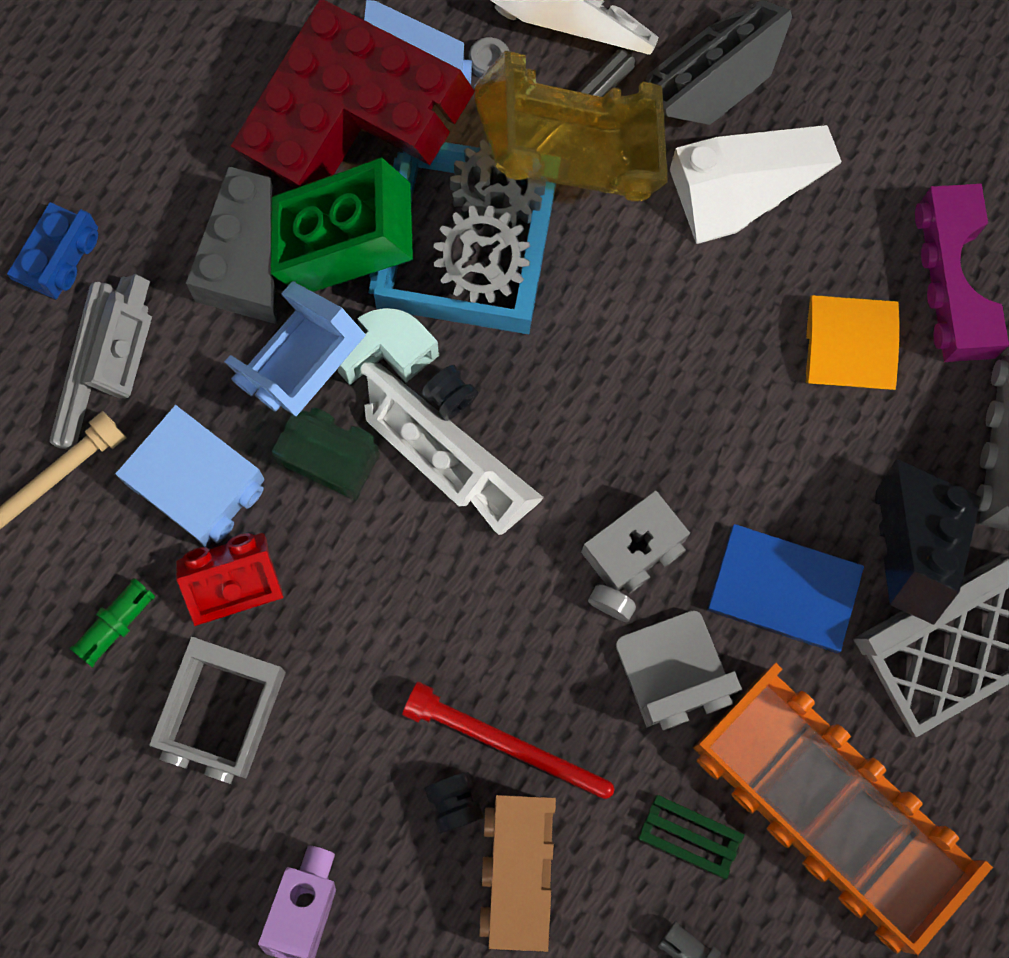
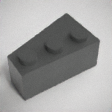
[186,166,277,324]

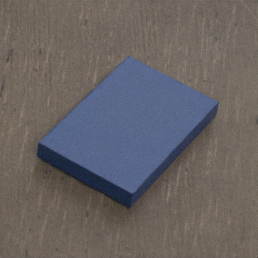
[707,524,864,654]

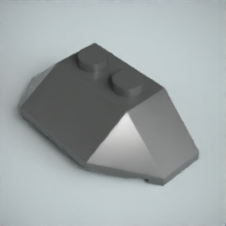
[639,0,792,125]

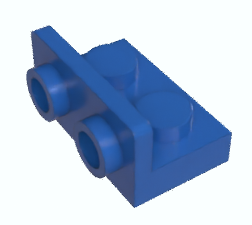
[7,202,98,300]

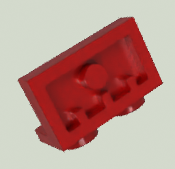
[176,533,283,626]

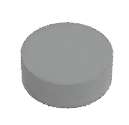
[469,37,510,80]
[588,585,636,622]

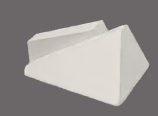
[361,362,544,535]

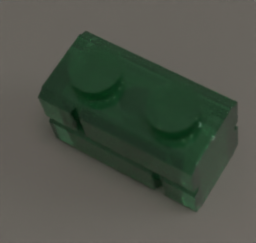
[272,407,380,501]

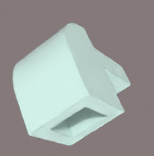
[337,308,439,385]

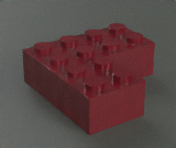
[231,0,475,189]

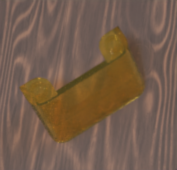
[474,51,668,201]

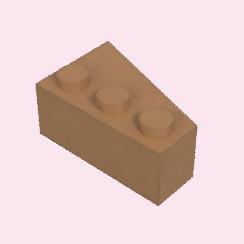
[479,795,556,952]

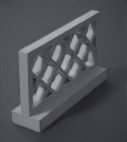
[853,553,1009,738]

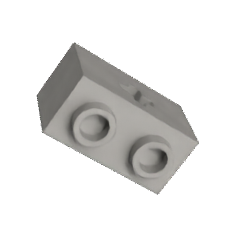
[581,491,690,594]

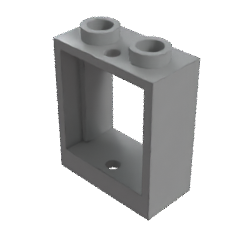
[149,637,286,784]

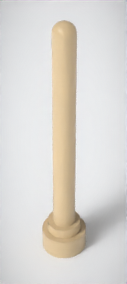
[0,411,127,529]

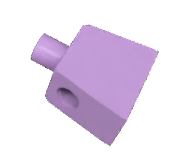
[258,846,336,958]

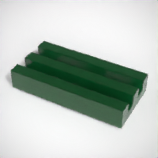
[637,795,745,879]

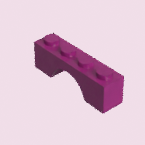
[915,184,1009,362]

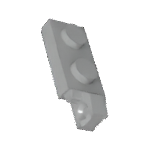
[83,274,152,398]

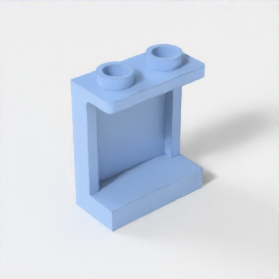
[224,281,366,416]
[116,405,265,548]

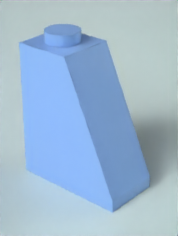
[364,0,472,85]

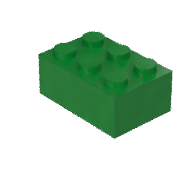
[271,158,413,292]

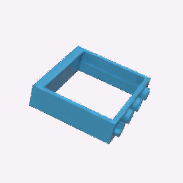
[368,142,559,334]

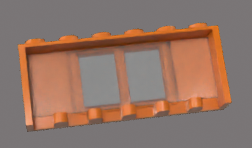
[693,663,993,955]

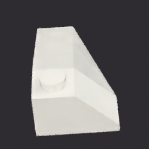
[490,0,659,55]
[670,125,842,244]

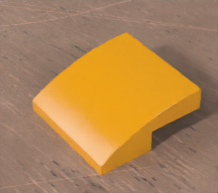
[806,295,899,390]

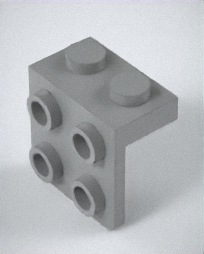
[616,611,742,730]

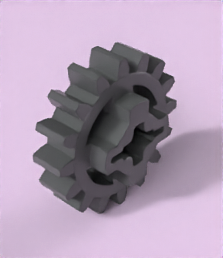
[450,138,546,234]

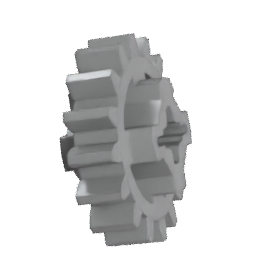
[434,205,531,303]

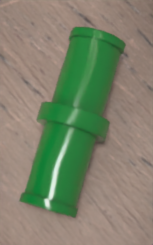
[69,578,156,668]

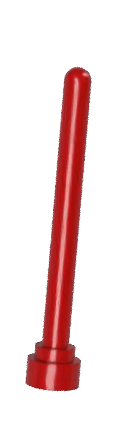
[402,681,614,799]

